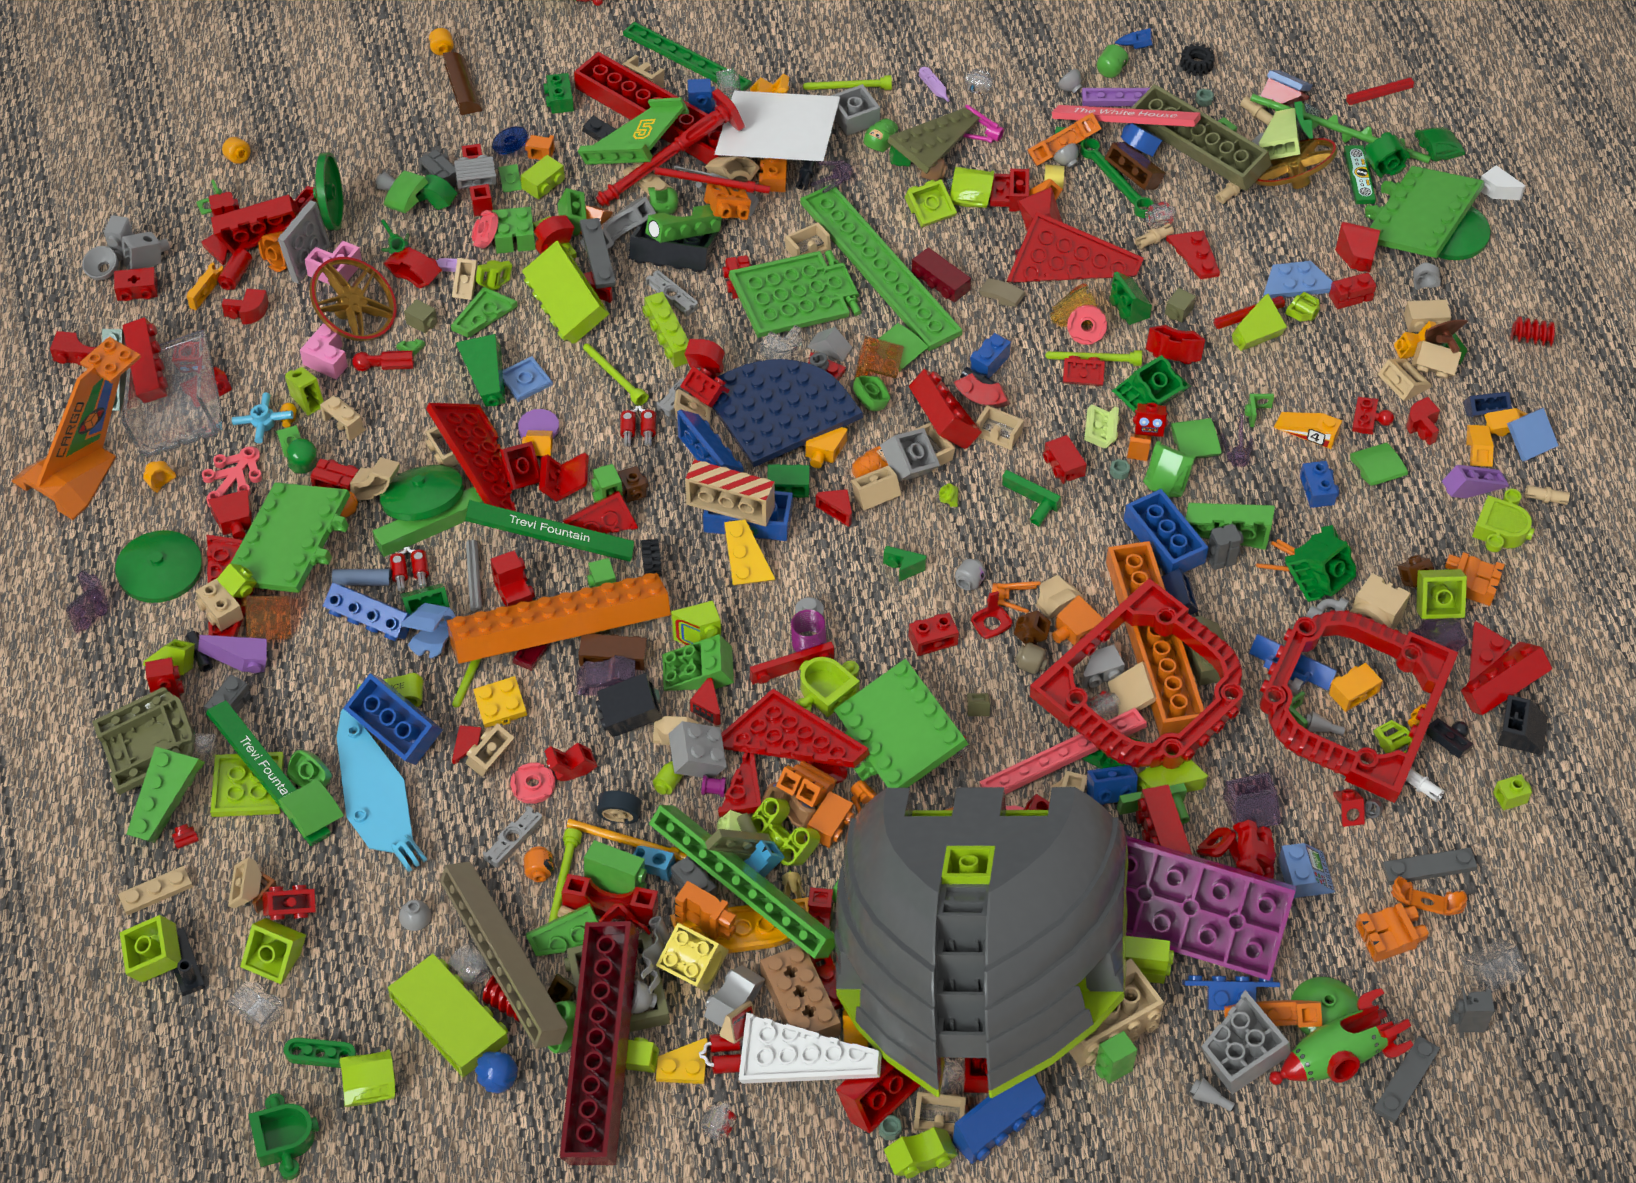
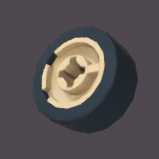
[596,790,642,824]

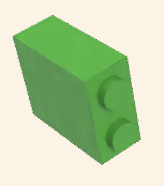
[584,840,647,894]

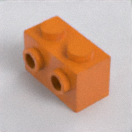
[759,158,787,192]
[806,791,854,848]

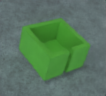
[492,207,535,254]

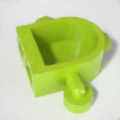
[1472,489,1535,552]
[795,657,860,718]

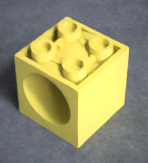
[656,923,729,992]

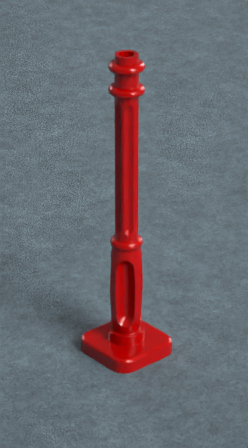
[596,88,745,207]

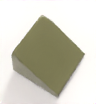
[967,693,990,716]

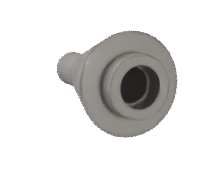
[375,172,395,191]
[1304,711,1345,736]
[1190,1077,1235,1111]

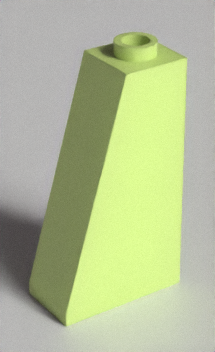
[1259,108,1300,160]

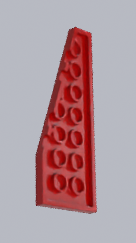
[426,403,516,511]

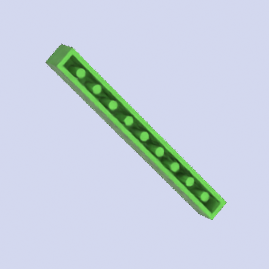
[649,805,835,959]

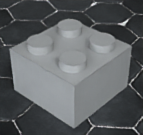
[831,84,880,136]
[880,428,940,482]
[669,721,727,778]

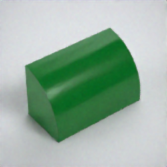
[400,583,450,614]

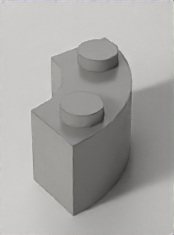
[704,965,765,1027]

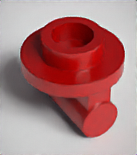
[171,823,199,849]

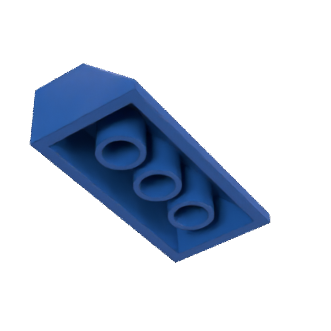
[677,410,744,472]
[952,1075,1046,1164]

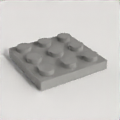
[278,201,330,284]

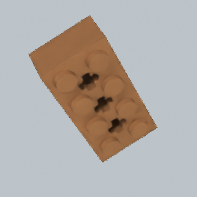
[760,946,841,1038]

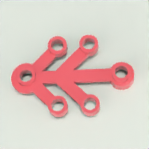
[202,446,262,507]

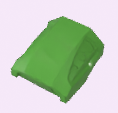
[1143,441,1196,497]

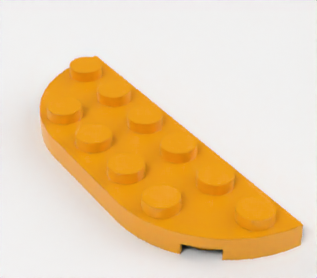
[670,897,809,954]

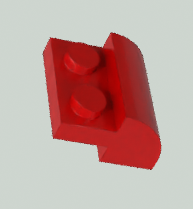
[990,168,1029,212]

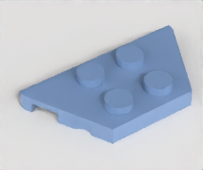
[1263,261,1332,299]

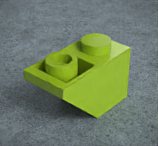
[143,639,195,676]

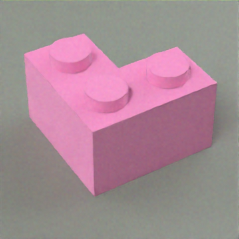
[305,241,362,287]
[300,324,348,380]

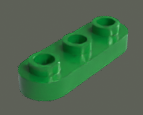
[284,1037,356,1068]

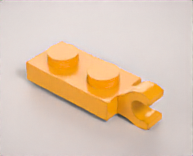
[186,262,224,310]

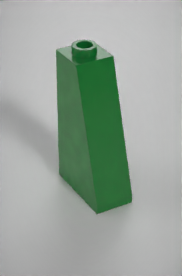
[456,334,506,407]

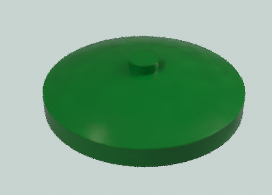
[313,152,344,231]
[1438,206,1490,260]
[380,465,464,521]
[115,530,203,603]

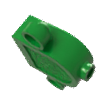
[248,1093,320,1180]

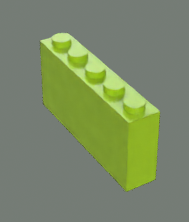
[522,241,610,344]
[387,954,509,1078]

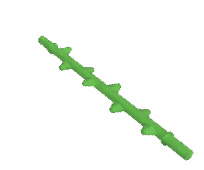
[1250,94,1431,163]

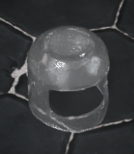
[447,943,490,986]

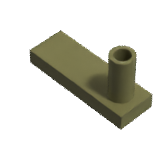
[705,813,771,854]

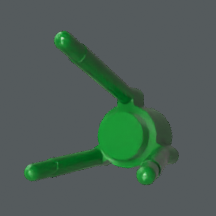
[381,219,410,254]

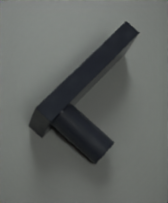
[173,927,206,996]

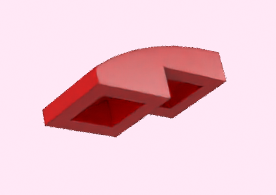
[808,887,833,929]

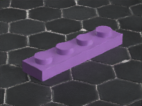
[1081,88,1150,106]

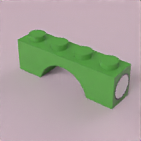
[645,205,722,243]

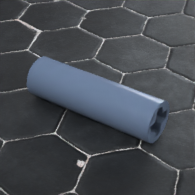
[332,569,391,586]

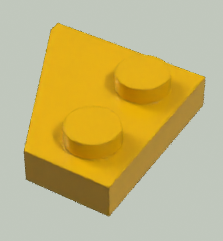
[656,1038,708,1084]

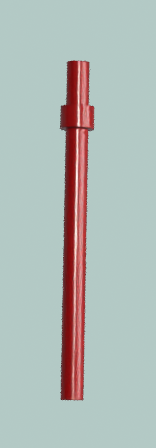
[654,167,770,194]

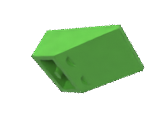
[662,634,734,691]

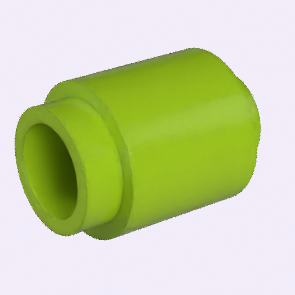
[653,761,683,795]

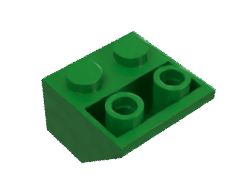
[1109,271,1152,325]

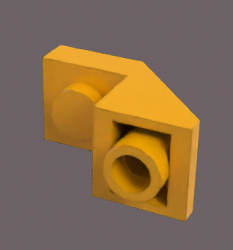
[1394,321,1436,359]
[1484,408,1527,437]
[1466,425,1494,467]

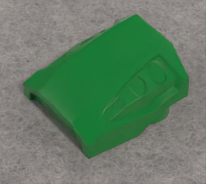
[1414,127,1465,161]

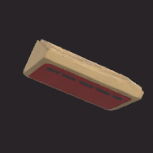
[719,1000,754,1044]

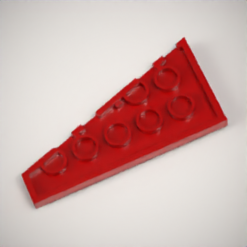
[206,534,254,637]

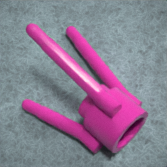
[963,105,1004,144]

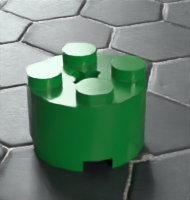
[1364,132,1410,178]

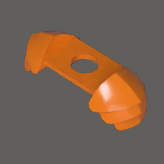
[1391,876,1468,916]

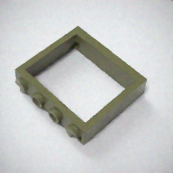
[564,932,670,1032]

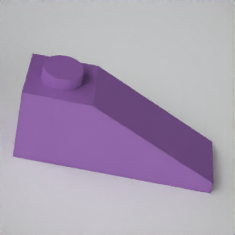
[1442,465,1509,498]
[198,635,267,673]

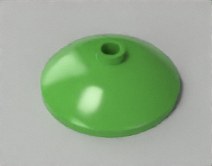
[1291,977,1359,1035]

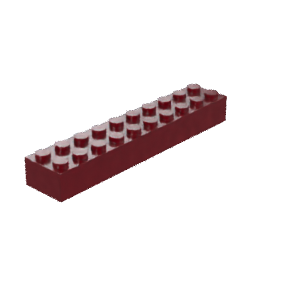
[560,921,639,1165]

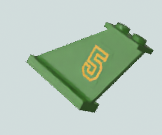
[578,97,689,164]

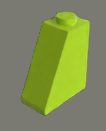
[1232,294,1287,351]
[1137,752,1208,793]

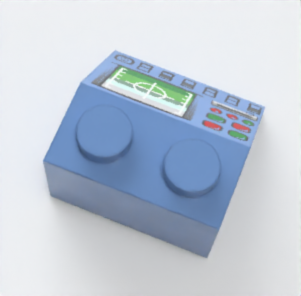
[1278,843,1335,898]

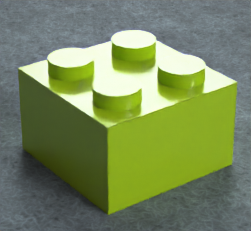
[1416,569,1467,619]
[119,915,181,982]

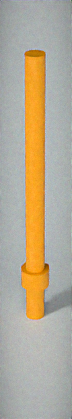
[567,818,687,862]

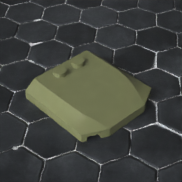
[92,687,196,795]

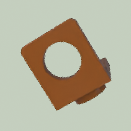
[253,872,277,914]

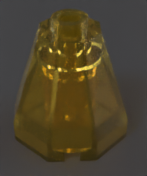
[1050,283,1097,327]

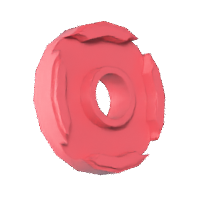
[471,210,498,249]
[1067,304,1107,345]
[510,763,556,804]

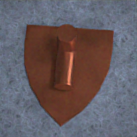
[1424,319,1468,353]

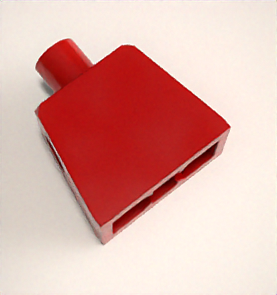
[208,490,252,539]

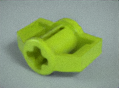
[475,260,512,290]
[1285,292,1320,322]
[1373,720,1412,753]

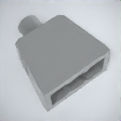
[122,232,170,270]

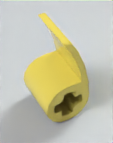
[1044,164,1064,189]

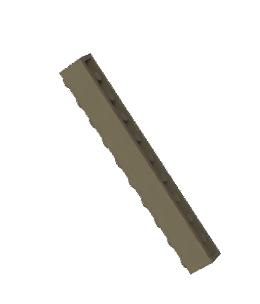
[440,862,567,1048]

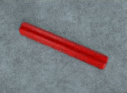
[1346,77,1414,105]
[1213,296,1286,329]

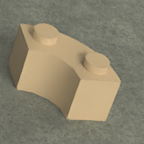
[705,156,759,181]
[350,457,400,500]

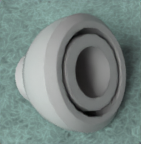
[1058,69,1083,94]
[1054,143,1079,169]
[399,900,432,931]
[631,980,657,1014]

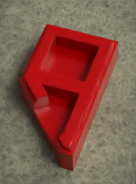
[201,234,229,265]
[452,725,482,764]

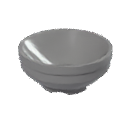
[82,246,119,280]

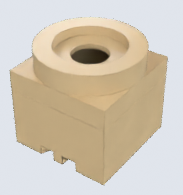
[1350,573,1411,630]

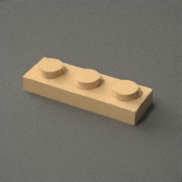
[118,866,193,916]

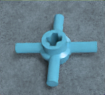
[232,392,294,444]

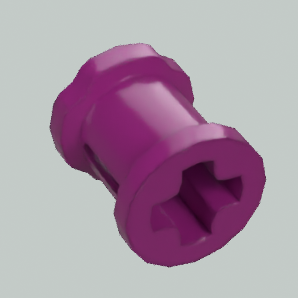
[701,775,726,797]

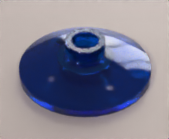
[492,126,528,155]

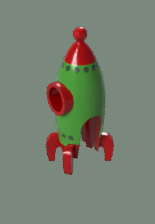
[1269,988,1414,1085]

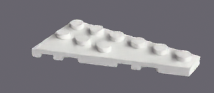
[739,1012,882,1084]

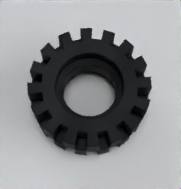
[1180,43,1215,76]
[641,538,662,577]

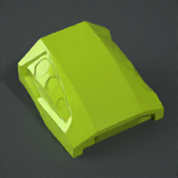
[950,167,994,208]
[339,1049,395,1107]

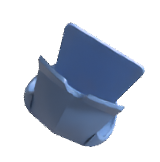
[401,603,456,659]

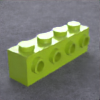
[642,292,689,368]

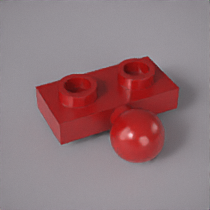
[1352,397,1394,435]

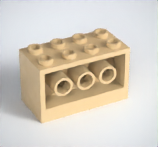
[1069,959,1164,1068]

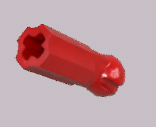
[352,350,414,372]

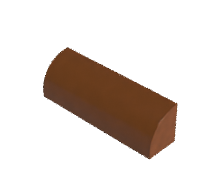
[443,52,482,115]

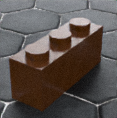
[1104,142,1166,190]
[578,633,648,671]

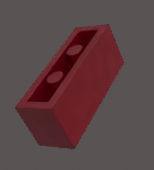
[911,247,971,303]

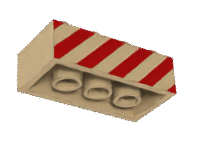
[685,460,775,527]

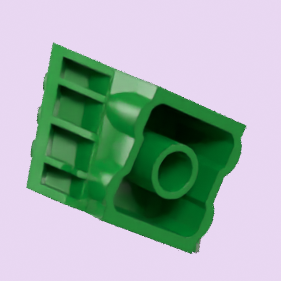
[1112,355,1191,412]
[1285,525,1356,602]

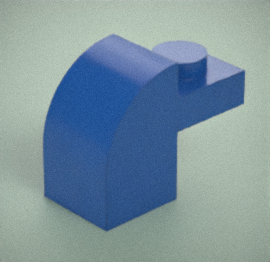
[1121,123,1162,157]

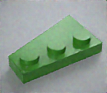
[451,287,518,338]
[526,903,599,956]

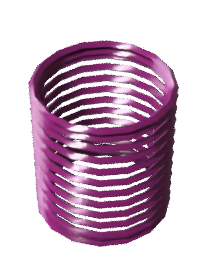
[791,609,827,652]

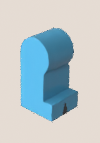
[744,840,785,877]
[633,846,676,882]

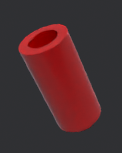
[218,248,253,290]

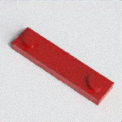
[750,641,834,685]

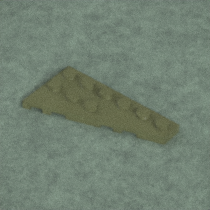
[888,107,979,174]

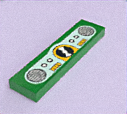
[1344,145,1376,205]

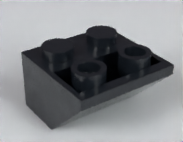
[1497,695,1548,755]

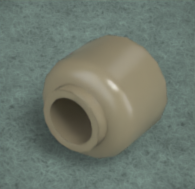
[1015,642,1049,675]

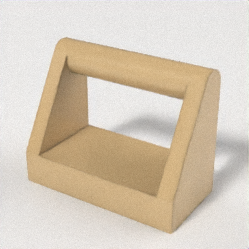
[1378,358,1432,401]

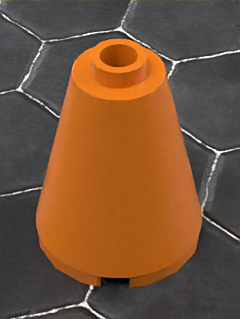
[258,231,287,272]

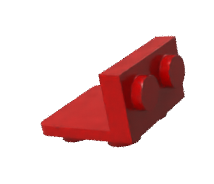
[539,453,589,502]

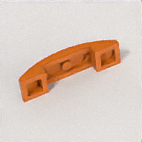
[1027,113,1102,167]
[1224,1000,1322,1028]

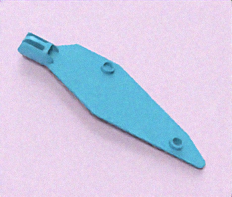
[336,709,427,872]

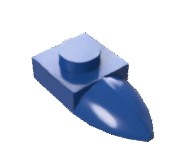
[1115,28,1153,49]

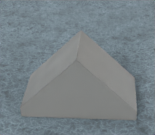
[808,327,853,362]

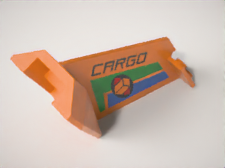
[11,336,141,520]

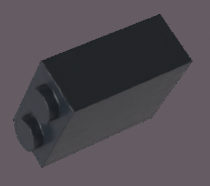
[596,672,662,737]

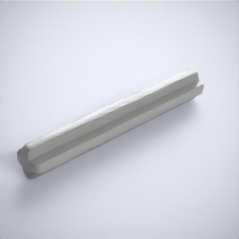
[466,540,482,612]

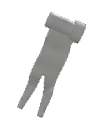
[641,916,672,994]

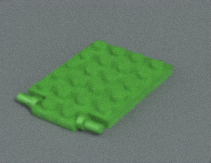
[729,250,861,338]

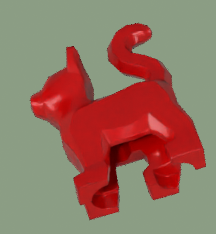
[1233,820,1276,879]

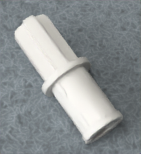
[1406,769,1445,802]

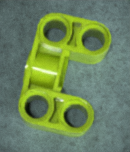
[751,797,820,866]

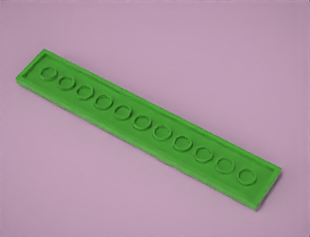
[800,184,962,351]

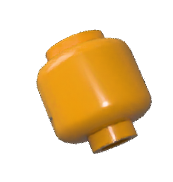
[429,28,454,56]
[222,137,251,164]

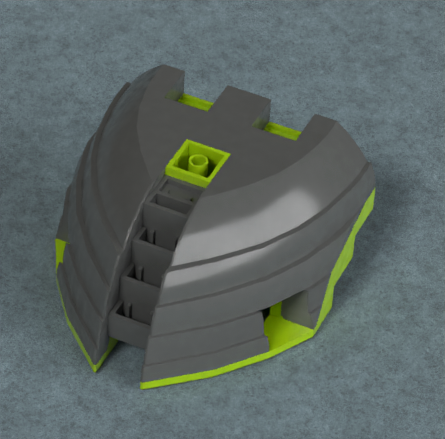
[834,787,1128,1098]

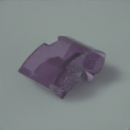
[576,655,635,696]

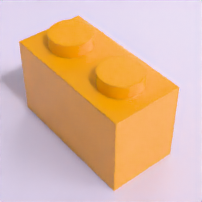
[1329,663,1383,712]

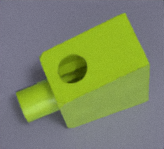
[285,367,324,416]

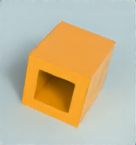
[522,430,553,456]

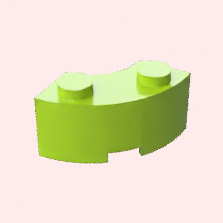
[883,1127,958,1178]

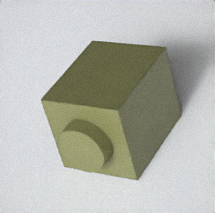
[1165,288,1196,323]
[404,299,437,333]

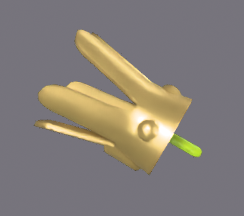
[782,871,806,898]

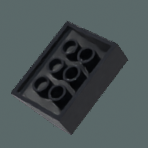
[629,220,718,272]

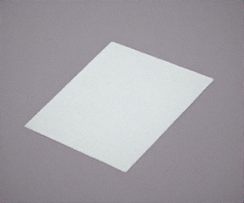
[714,91,840,161]

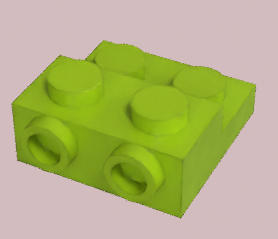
[904,179,957,228]

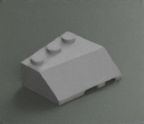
[1201,990,1291,1095]

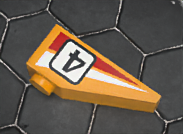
[1274,412,1342,449]

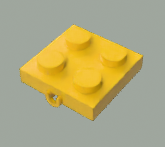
[473,676,527,728]

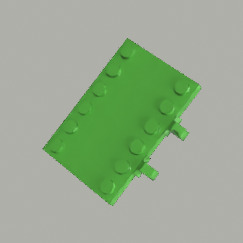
[1365,166,1484,258]
[231,482,350,593]
[834,658,969,788]

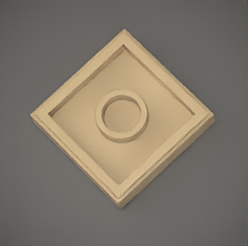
[1108,661,1157,715]

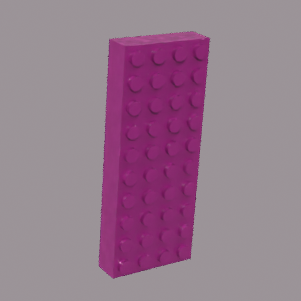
[1126,836,1297,981]

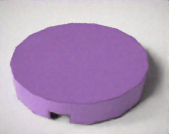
[518,409,559,439]

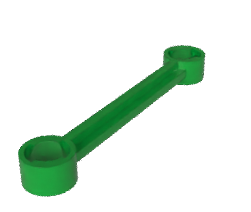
[1080,138,1154,218]

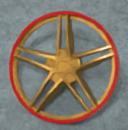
[1255,138,1338,189]
[310,257,396,341]

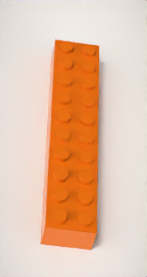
[1106,541,1204,736]
[446,573,671,664]

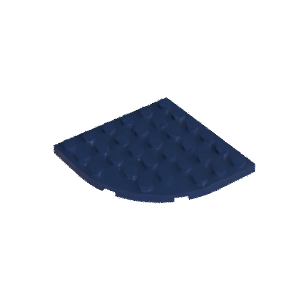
[712,359,863,467]

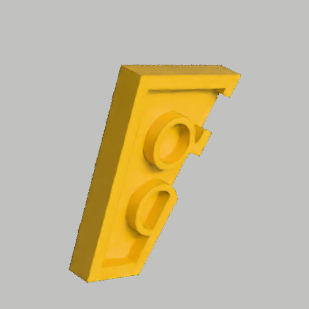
[724,520,775,586]

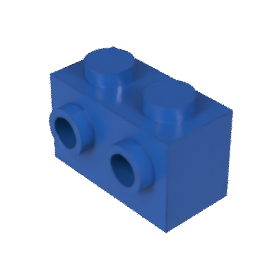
[688,79,715,114]
[970,333,1011,378]
[1300,461,1339,508]
[1086,765,1138,805]

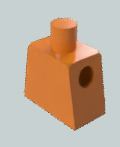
[1052,595,1103,645]

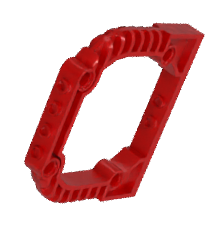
[1029,578,1243,769]
[1259,610,1459,803]

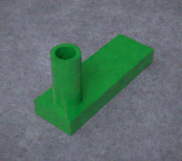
[1002,470,1061,526]

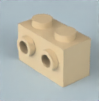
[1404,299,1451,332]
[1411,341,1462,379]
[851,465,901,510]
[195,578,243,631]
[465,723,515,777]

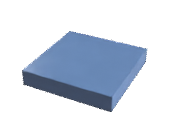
[1267,70,1313,91]
[503,356,553,402]
[1507,408,1559,461]

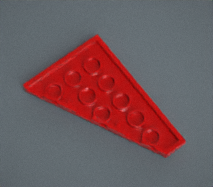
[1006,211,1144,283]
[721,689,870,768]

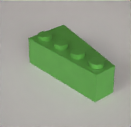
[1185,503,1275,550]
[126,746,205,843]

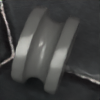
[810,352,829,370]

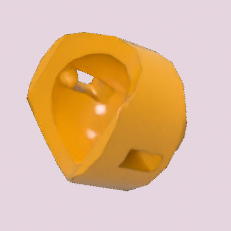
[143,461,176,493]

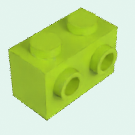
[520,155,565,200]

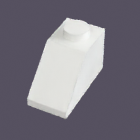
[1480,165,1526,200]

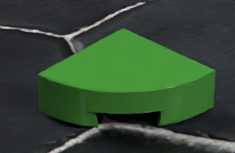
[396,339,425,356]

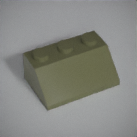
[1182,616,1226,686]

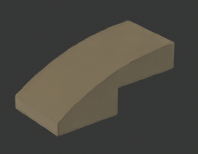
[979,278,1025,307]

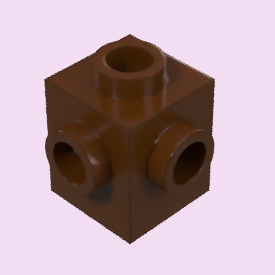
[618,466,649,503]
[1397,555,1434,587]
[1014,610,1051,644]

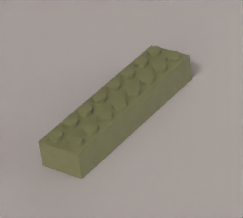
[1130,84,1271,191]

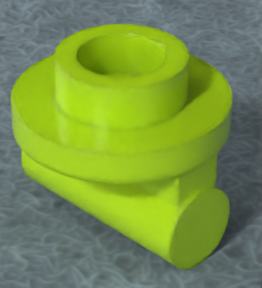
[939,483,958,507]

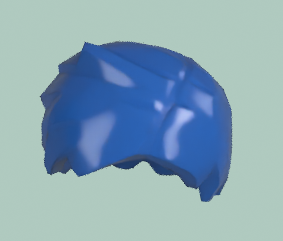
[475,1051,518,1094]

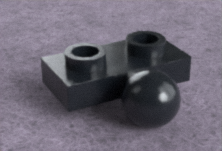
[1425,718,1474,759]

